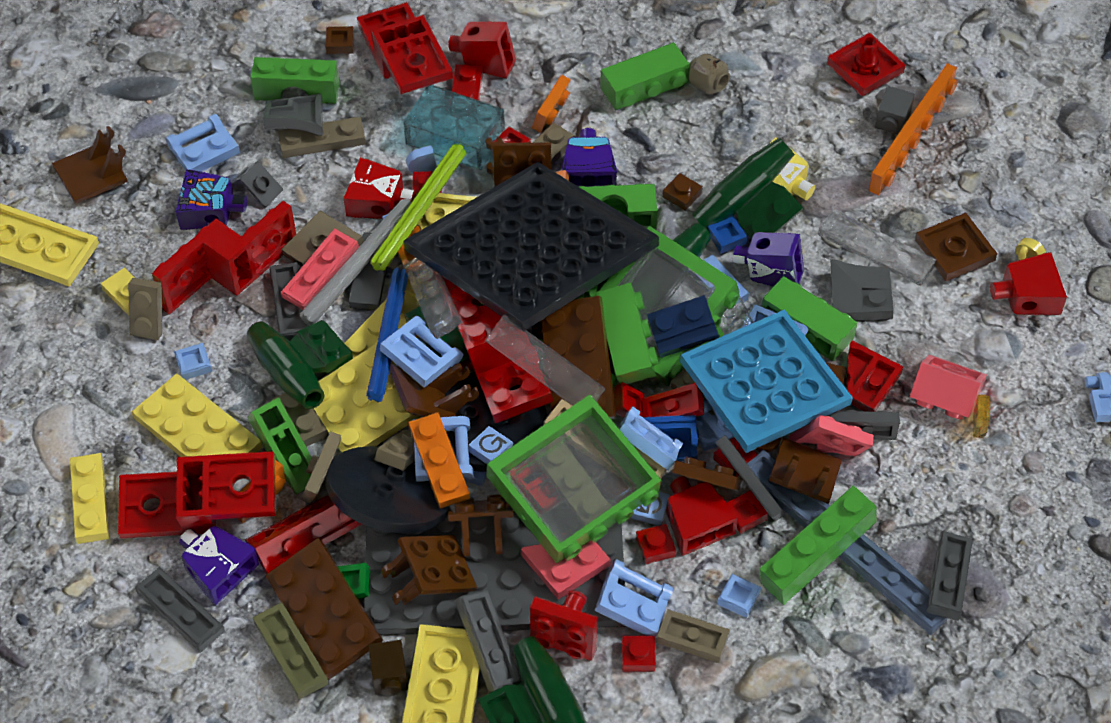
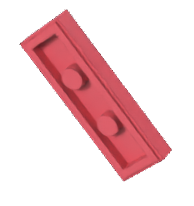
[280,228,359,310]

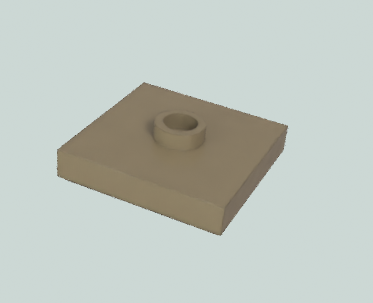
[281,210,364,267]
[300,431,341,504]

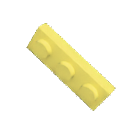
[70,453,109,544]

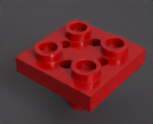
[827,32,905,97]
[530,590,598,661]

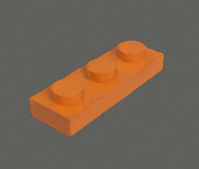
[408,412,470,508]

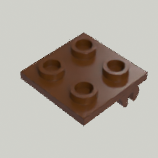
[52,126,128,204]
[486,137,551,187]
[389,363,479,417]
[769,437,842,504]
[448,494,513,557]
[381,535,478,605]

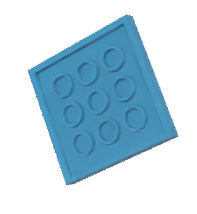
[680,309,853,453]

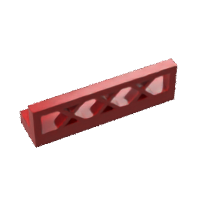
[245,495,362,574]

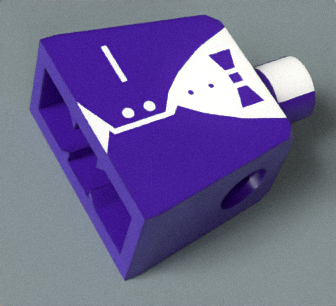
[733,232,804,287]
[179,526,259,606]

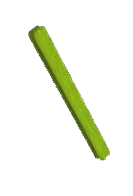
[370,144,466,271]

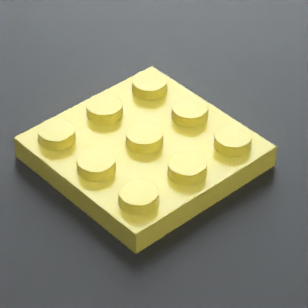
[314,343,421,452]

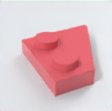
[788,415,874,456]
[521,540,611,600]

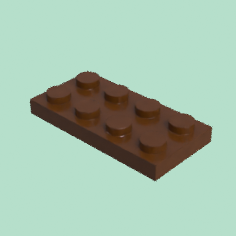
[541,296,616,419]
[265,538,384,680]

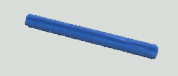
[366,267,409,402]

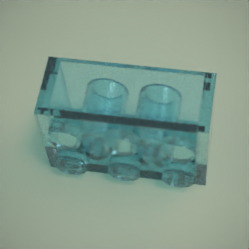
[403,85,505,171]

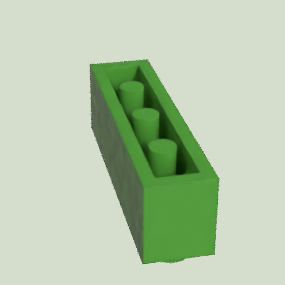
[759,485,877,605]

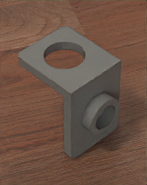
[231,161,283,207]

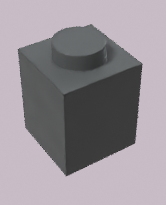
[875,86,915,135]

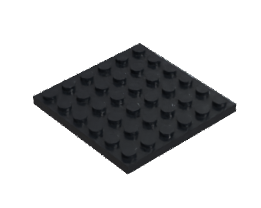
[403,162,659,332]

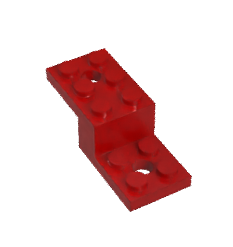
[357,2,453,94]
[152,201,296,315]
[445,287,554,423]
[118,451,275,539]

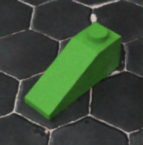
[247,397,324,495]

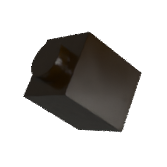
[368,639,408,696]

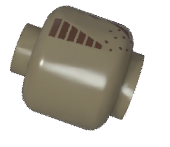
[689,53,730,94]

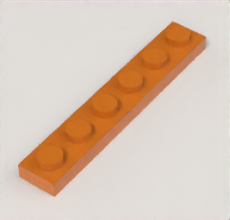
[869,63,958,195]

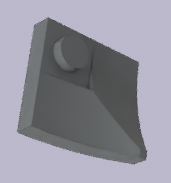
[263,94,323,135]
[830,259,893,320]

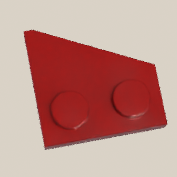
[846,340,904,412]

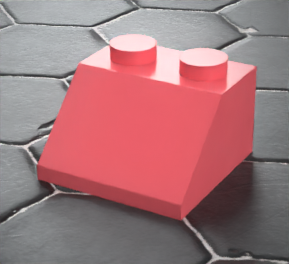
[909,354,987,419]

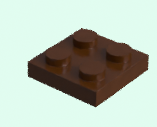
[915,212,998,281]
[672,456,743,491]

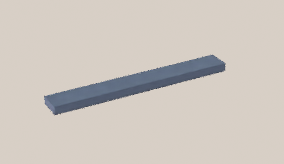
[748,449,949,636]

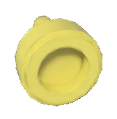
[1015,238,1046,260]

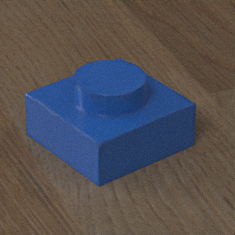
[708,216,747,254]

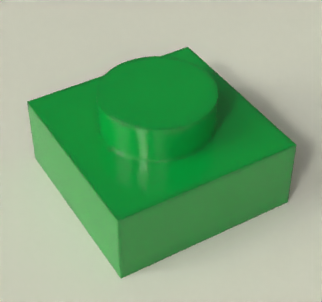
[338,563,370,599]

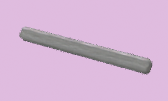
[300,198,411,326]

